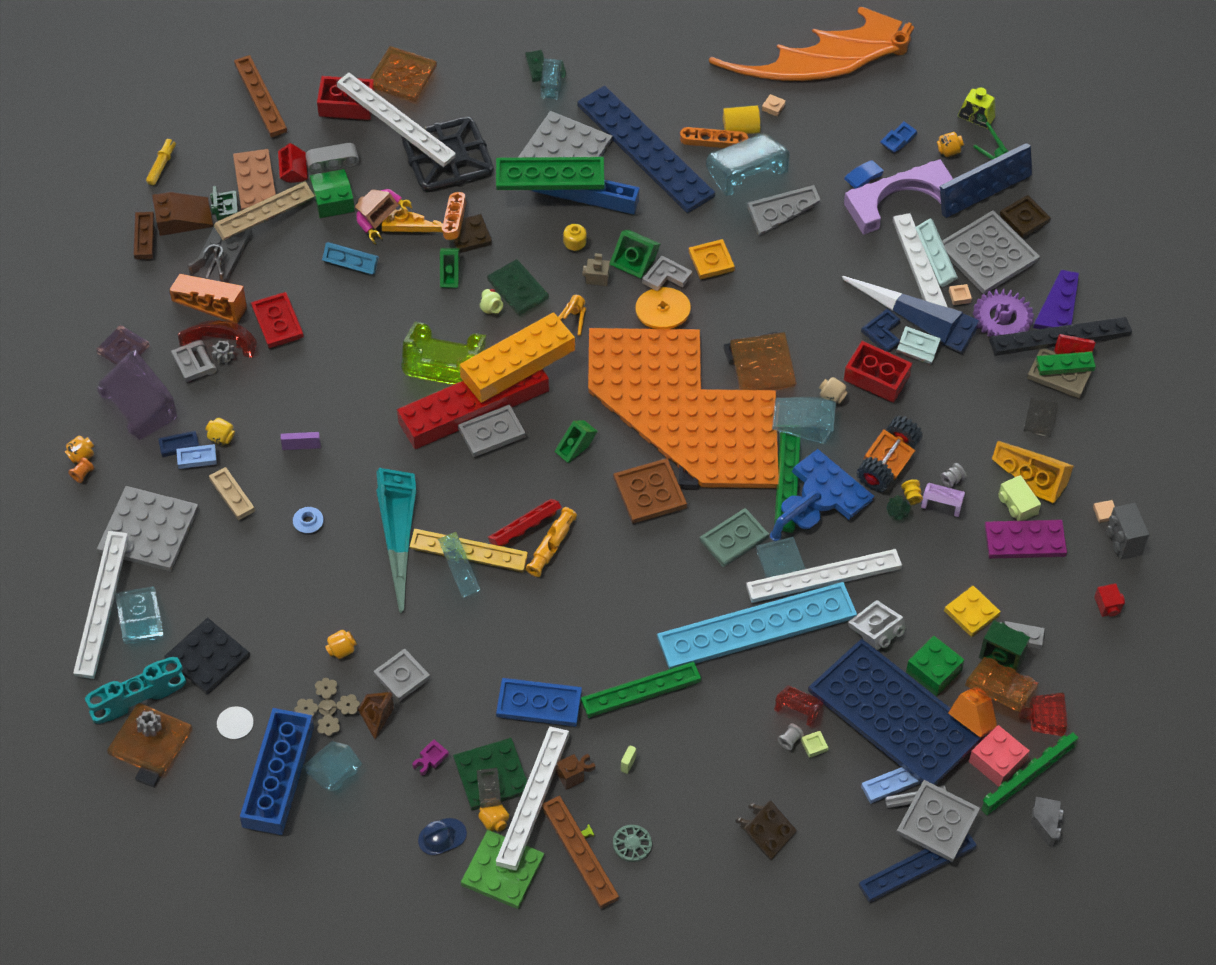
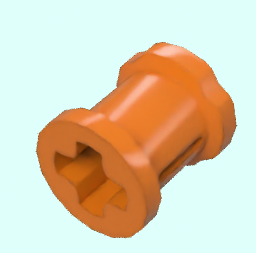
[69,457,94,483]

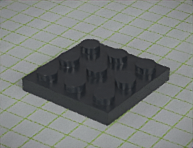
[164,617,250,695]

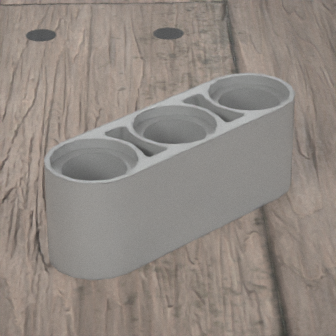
[305,143,359,173]

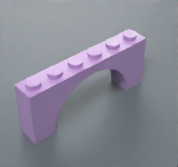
[844,160,953,235]

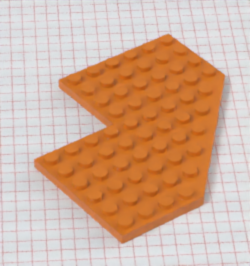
[588,328,778,488]

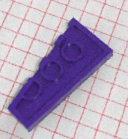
[1033,270,1079,329]

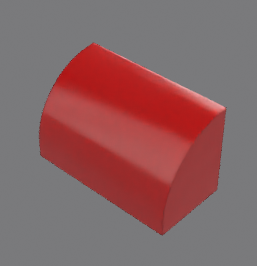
[278,143,307,183]

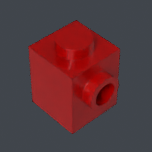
[1094,583,1125,617]

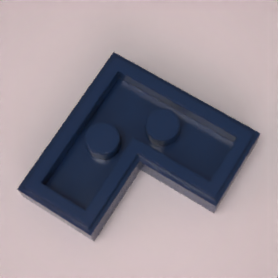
[861,308,901,352]

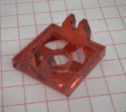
[774,685,823,727]

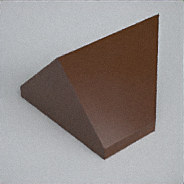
[357,692,394,739]

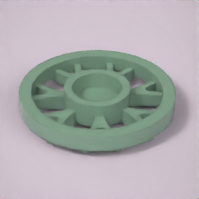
[613,825,652,862]

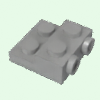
[848,600,906,650]

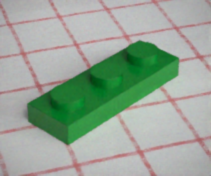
[1036,352,1096,375]

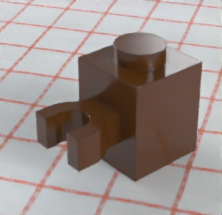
[556,754,596,790]

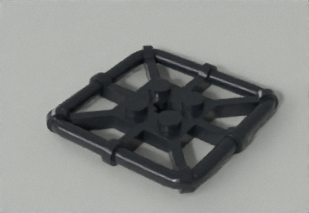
[401,116,494,191]

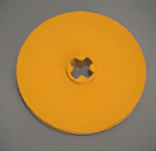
[636,287,691,329]

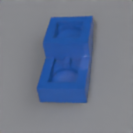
[880,121,917,153]
[844,160,884,189]

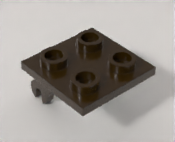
[735,800,797,859]

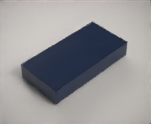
[158,431,199,458]

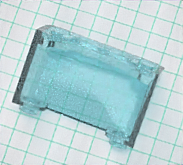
[706,133,790,196]

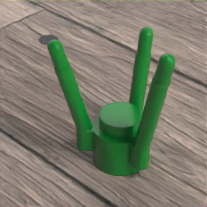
[973,122,1009,160]

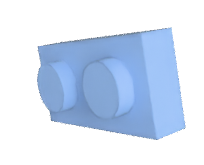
[176,444,217,469]

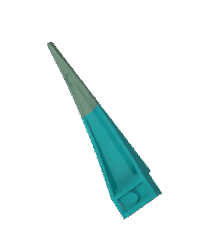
[376,468,416,614]

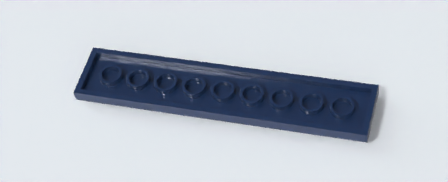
[577,85,715,214]

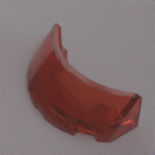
[178,320,257,358]

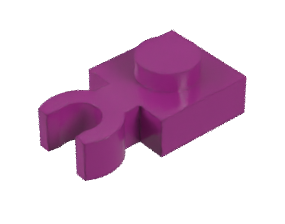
[412,740,449,776]

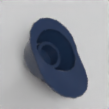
[418,818,467,855]

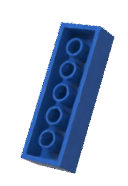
[240,708,314,835]

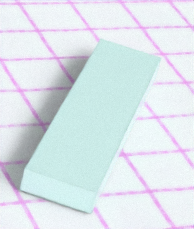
[915,218,958,287]

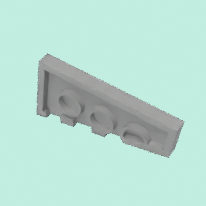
[747,185,820,236]

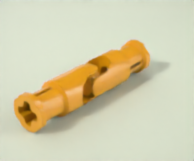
[526,507,577,577]

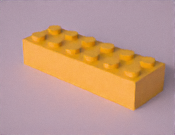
[460,312,575,403]

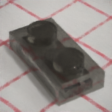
[477,768,501,808]

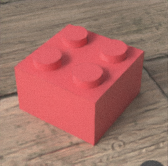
[969,725,1029,787]

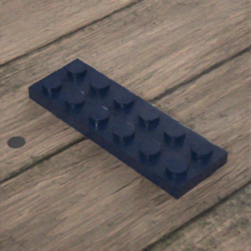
[940,143,1032,218]

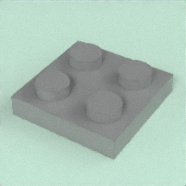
[373,648,430,702]

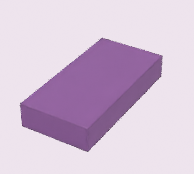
[281,432,321,450]

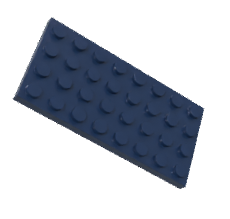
[808,639,984,785]

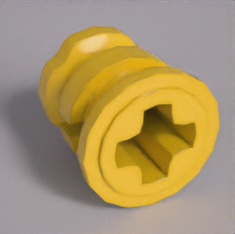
[901,480,923,505]

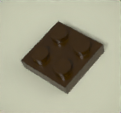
[1000,195,1051,238]
[450,214,492,253]

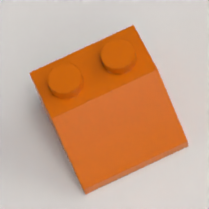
[948,687,997,737]

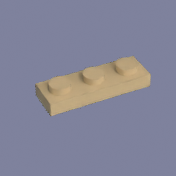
[209,467,255,520]

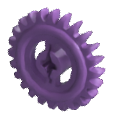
[973,289,1034,337]

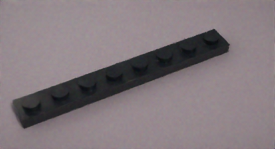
[989,317,1132,356]

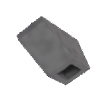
[1031,797,1063,847]

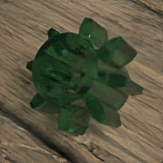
[887,495,911,520]

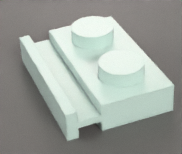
[896,326,940,365]

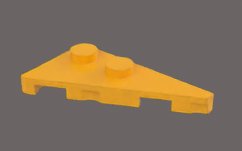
[382,208,443,232]

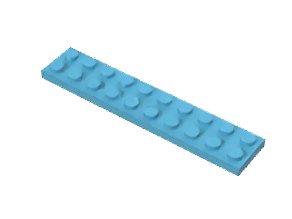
[657,582,857,669]

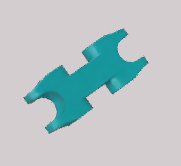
[85,657,186,724]

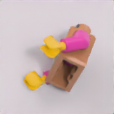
[355,189,412,244]

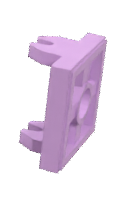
[921,483,965,517]

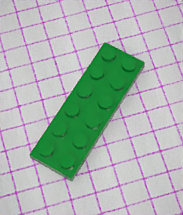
[496,157,604,190]

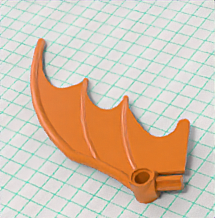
[709,7,914,81]

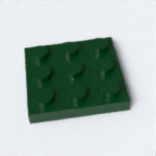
[453,738,527,811]

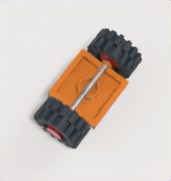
[856,416,923,492]

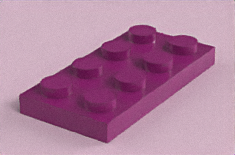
[984,520,1067,559]

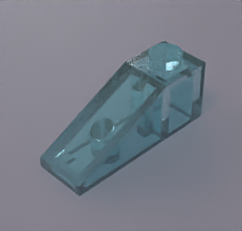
[438,532,480,597]

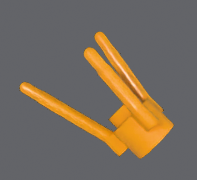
[558,295,586,336]

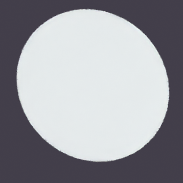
[217,706,253,739]

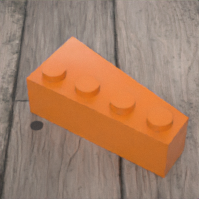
[169,274,247,324]

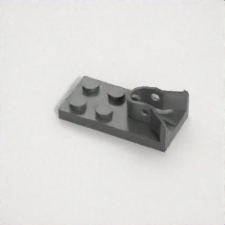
[188,221,252,283]

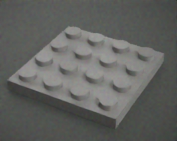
[518,111,612,158]
[942,210,1040,294]
[97,486,199,572]

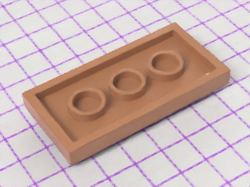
[233,149,275,211]

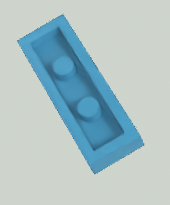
[322,242,379,274]

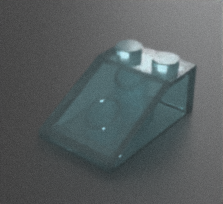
[772,397,836,444]
[115,586,164,644]

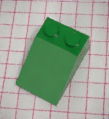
[310,169,355,218]

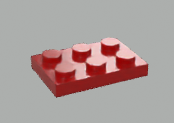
[251,292,304,348]

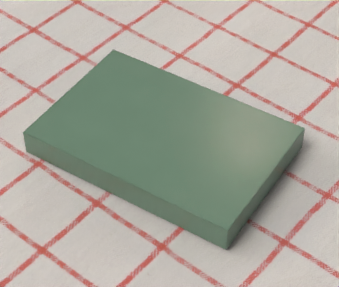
[699,508,769,567]

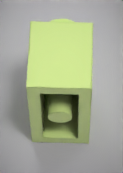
[998,475,1041,521]

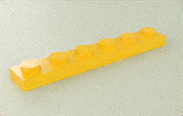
[410,529,528,572]

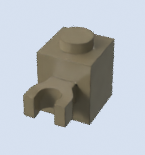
[582,253,610,286]

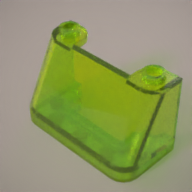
[401,322,487,384]

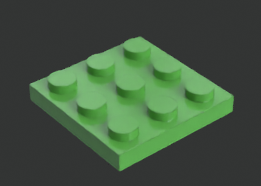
[461,830,544,909]

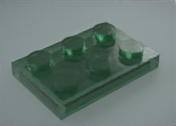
[487,259,549,315]

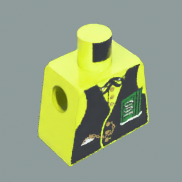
[958,88,995,129]

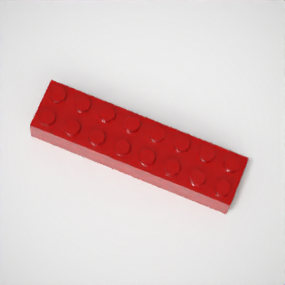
[397,369,549,449]

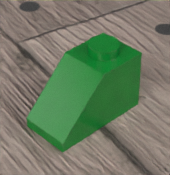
[440,248,459,287]
[554,420,598,463]

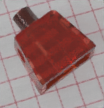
[1019,693,1067,736]

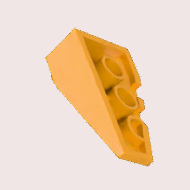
[992,441,1074,503]

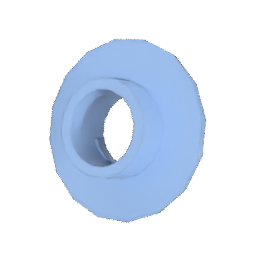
[293,507,323,534]

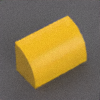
[723,106,760,134]

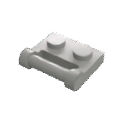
[171,340,217,382]

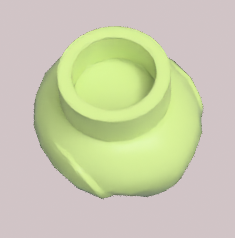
[480,289,503,314]

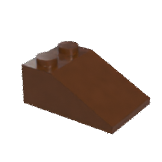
[152,192,213,236]

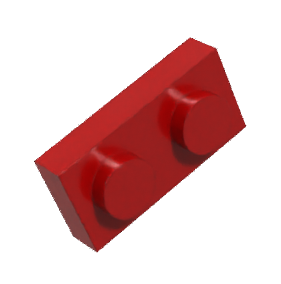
[1054,334,1096,354]

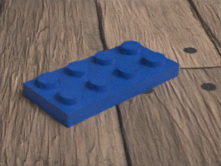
[496,678,582,726]

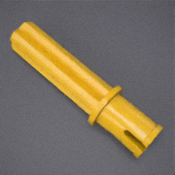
[146,139,176,186]

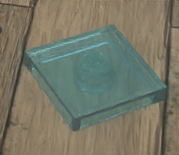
[756,537,805,578]

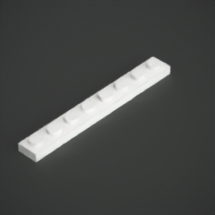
[337,73,456,167]
[893,213,947,307]
[73,531,129,679]
[746,549,902,603]
[496,727,569,870]

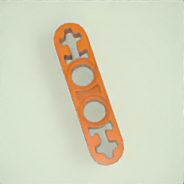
[680,127,748,150]
[442,192,466,240]

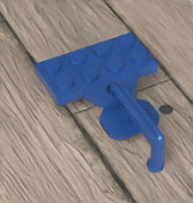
[770,449,874,541]

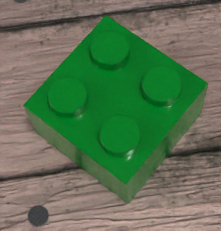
[906,636,965,697]

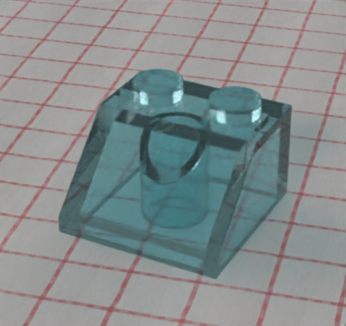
[302,741,363,791]

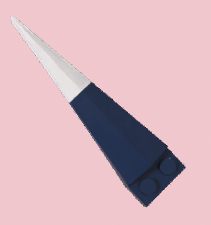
[842,276,980,354]

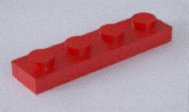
[488,499,562,546]

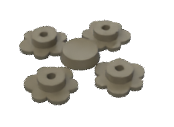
[294,678,360,736]

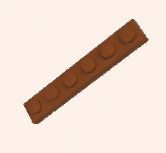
[234,55,287,138]
[541,796,619,909]

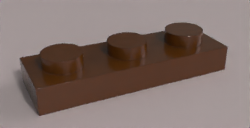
[134,211,154,259]

